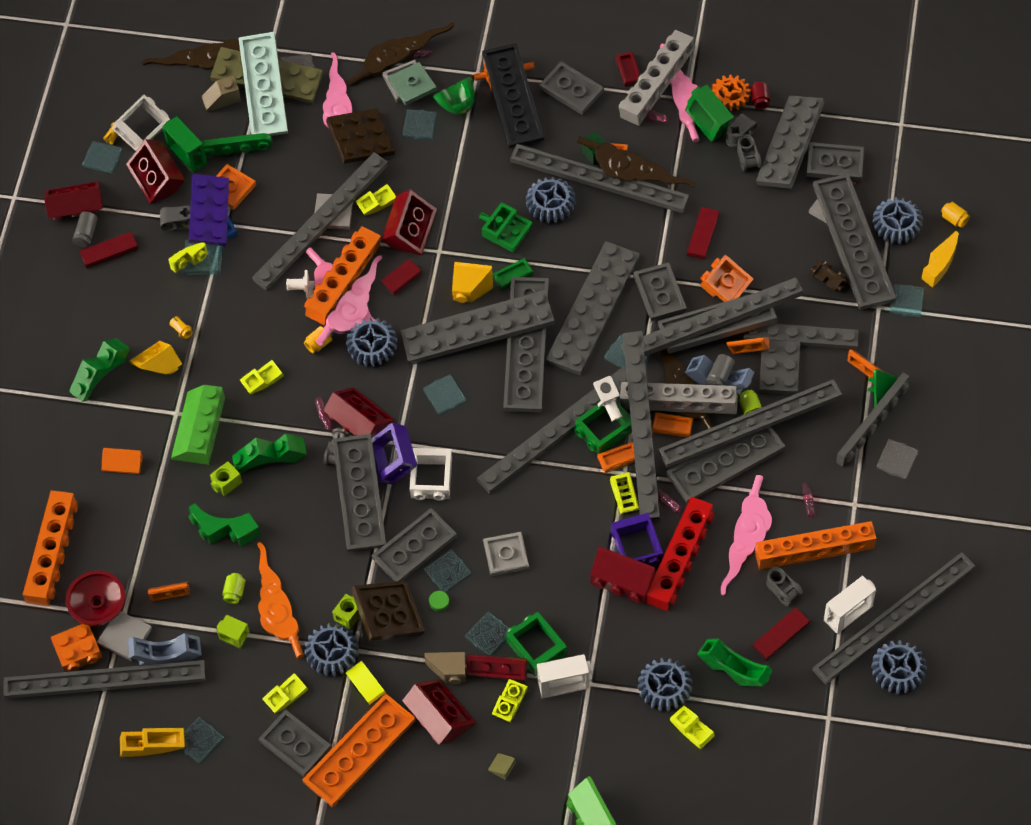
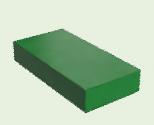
[493,258,534,291]

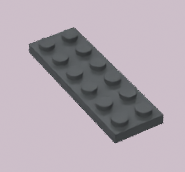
[756,95,825,189]
[658,294,777,354]
[666,427,785,504]
[333,434,386,552]

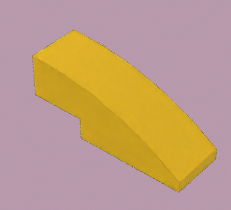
[922,231,959,288]
[120,728,185,757]

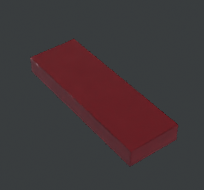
[687,207,719,259]
[80,232,138,268]
[752,608,810,661]
[466,654,527,680]

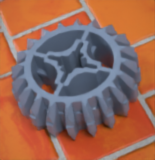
[526,176,576,224]
[872,197,923,245]
[346,317,398,367]
[305,623,359,677]
[871,640,927,694]
[638,658,692,712]

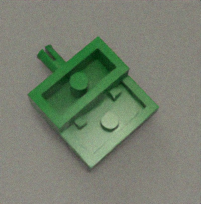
[479,202,533,253]

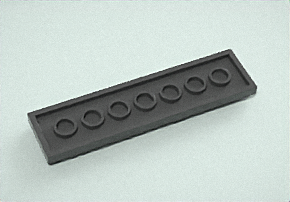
[813,174,896,310]
[546,241,640,376]
[503,277,549,413]
[400,290,555,365]

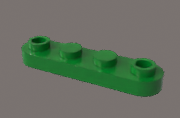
[202,133,272,157]

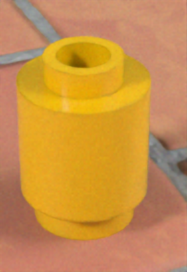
[941,202,970,228]
[304,326,332,353]

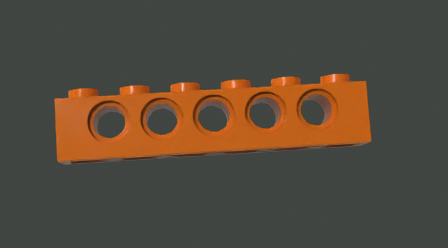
[304,226,381,326]
[23,490,78,606]
[755,521,877,570]

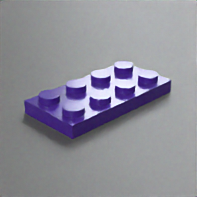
[189,174,229,246]

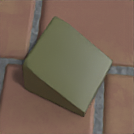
[488,753,516,780]

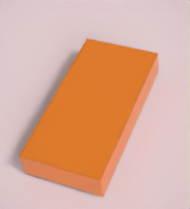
[652,412,693,438]
[597,442,635,473]

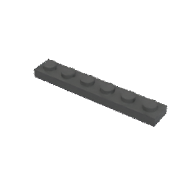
[744,324,859,350]
[836,372,910,467]

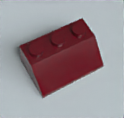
[126,139,185,204]
[44,181,103,220]
[381,189,437,255]
[323,387,395,438]
[590,546,655,604]
[402,679,476,745]

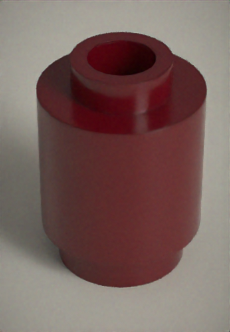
[750,82,770,110]

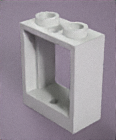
[112,95,170,151]
[410,448,452,501]
[824,576,876,634]
[537,654,592,699]

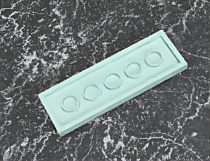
[239,32,288,136]

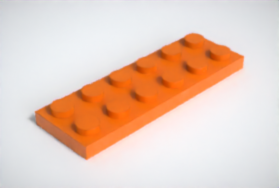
[302,693,416,808]

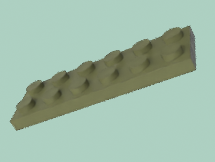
[210,47,323,104]

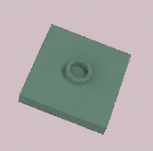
[388,62,437,106]

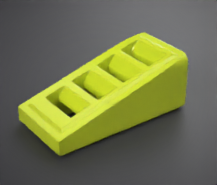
[610,472,639,514]

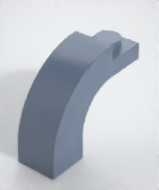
[685,355,755,395]
[128,633,202,665]

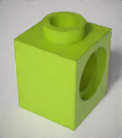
[210,462,242,496]
[332,594,360,629]
[216,615,250,648]

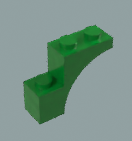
[69,338,130,402]
[232,433,307,474]
[188,504,261,547]
[697,639,773,686]

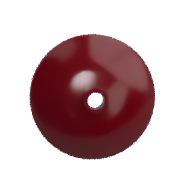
[66,570,126,626]

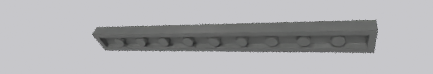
[510,144,689,213]
[252,152,388,291]
[621,277,804,356]
[623,331,660,519]
[477,367,627,494]
[659,379,842,468]
[812,552,975,685]
[4,660,206,699]

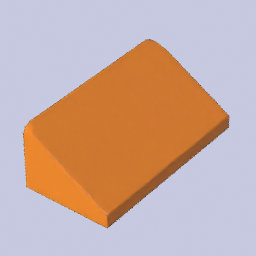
[727,337,769,354]
[847,349,884,378]
[101,448,143,474]
[148,582,190,602]

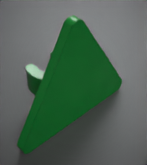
[868,369,898,408]

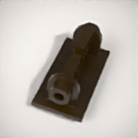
[810,259,849,293]

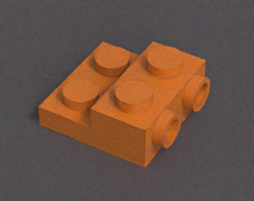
[700,254,753,302]
[50,624,103,672]

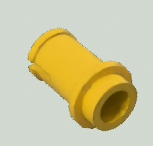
[103,121,119,145]
[170,316,193,339]

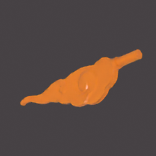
[257,542,304,659]

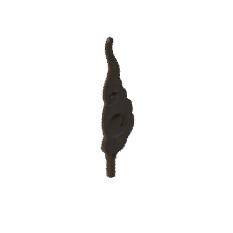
[348,22,455,86]
[142,39,240,70]
[577,136,695,188]
[660,349,714,429]

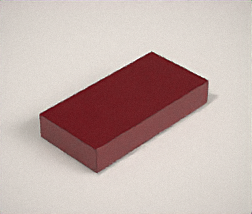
[616,51,640,87]
[381,259,421,295]

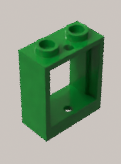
[685,84,734,142]
[162,116,207,173]
[575,401,632,454]
[506,612,567,677]

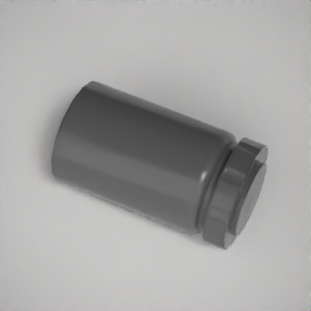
[72,212,98,248]
[705,354,735,386]

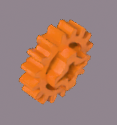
[712,74,751,111]

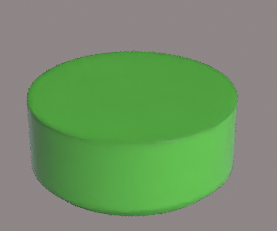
[429,591,449,612]

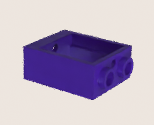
[372,423,418,485]
[611,513,663,567]

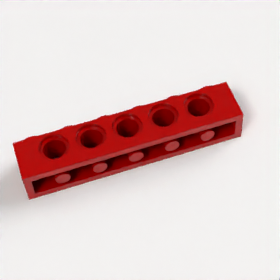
[646,496,715,611]

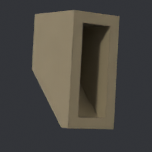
[202,76,241,112]
[425,652,466,685]

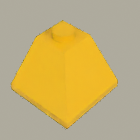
[452,262,493,303]
[129,341,182,374]

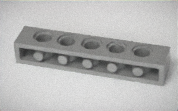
[619,30,695,126]
[620,382,738,414]

